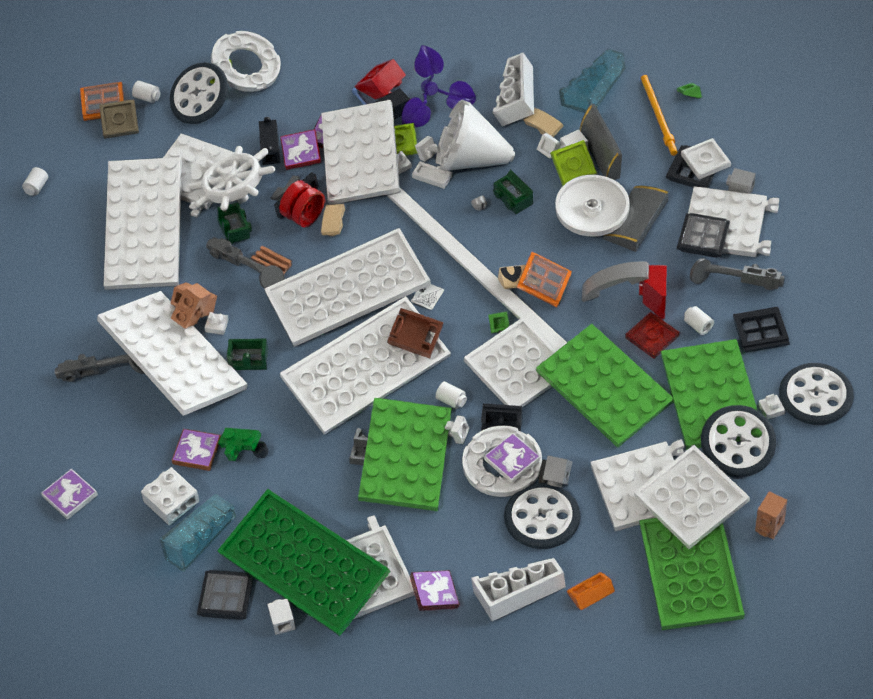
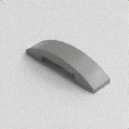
[582,262,649,302]

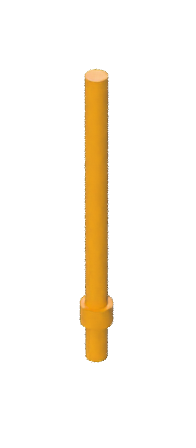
[641,75,678,156]

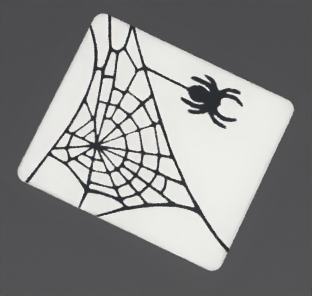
[411,284,444,310]

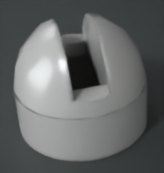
[471,195,487,211]

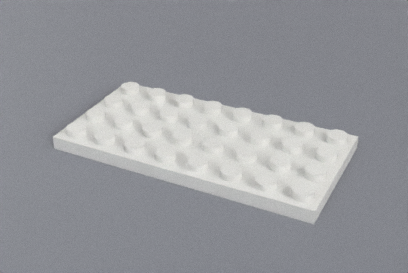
[104,157,181,290]
[264,228,431,347]
[97,291,247,416]
[280,296,451,435]

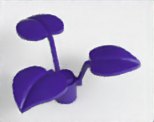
[401,45,476,127]

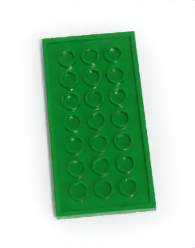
[217,489,391,637]

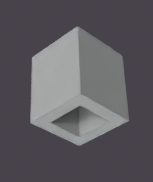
[726,168,756,194]

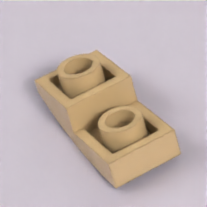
[523,108,563,137]
[321,204,345,236]

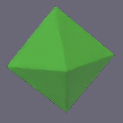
[488,311,509,333]

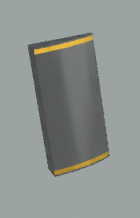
[579,104,622,180]
[602,185,669,252]

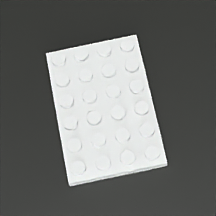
[321,100,400,205]

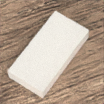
[412,161,452,189]

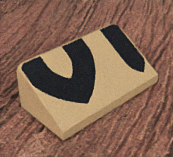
[498,264,540,289]

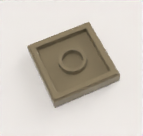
[99,99,139,139]

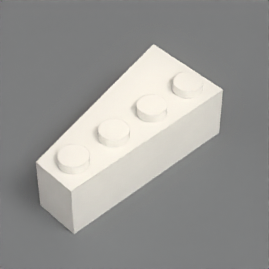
[492,53,534,126]
[471,558,566,621]

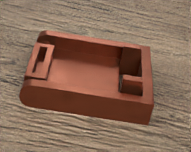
[387,308,443,359]

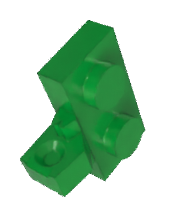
[218,427,261,461]

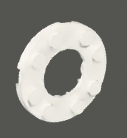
[211,31,281,92]
[462,426,542,497]

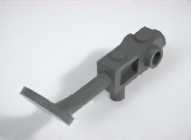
[206,237,284,289]
[690,258,785,290]
[55,354,145,382]

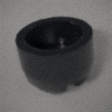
[251,441,269,458]

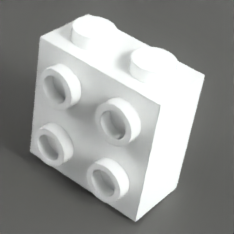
[141,467,200,526]

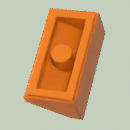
[567,572,615,610]

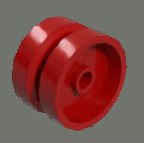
[279,180,325,227]

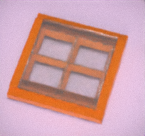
[80,82,124,121]
[516,252,572,307]

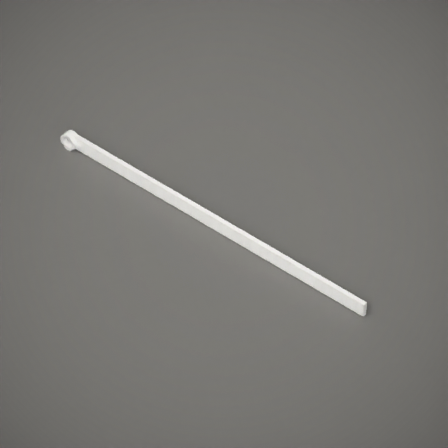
[386,188,567,351]

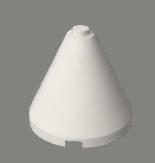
[436,100,515,171]

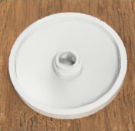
[556,175,630,236]

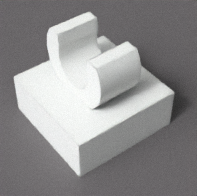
[537,133,560,158]
[415,136,439,162]
[397,151,412,174]
[205,312,229,335]
[758,394,785,419]
[445,416,470,444]

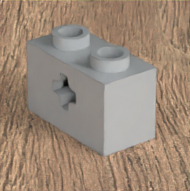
[543,456,573,488]

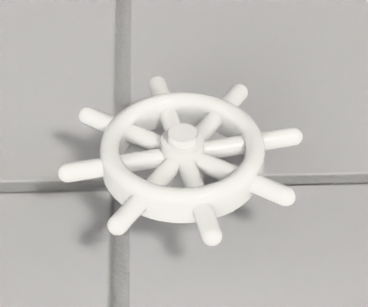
[189,146,275,211]

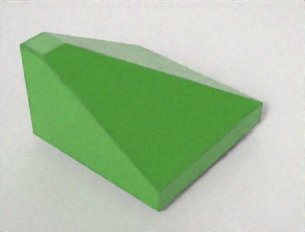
[677,83,702,98]

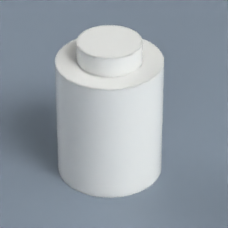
[132,81,161,103]
[22,167,48,196]
[684,306,714,335]
[436,382,467,409]

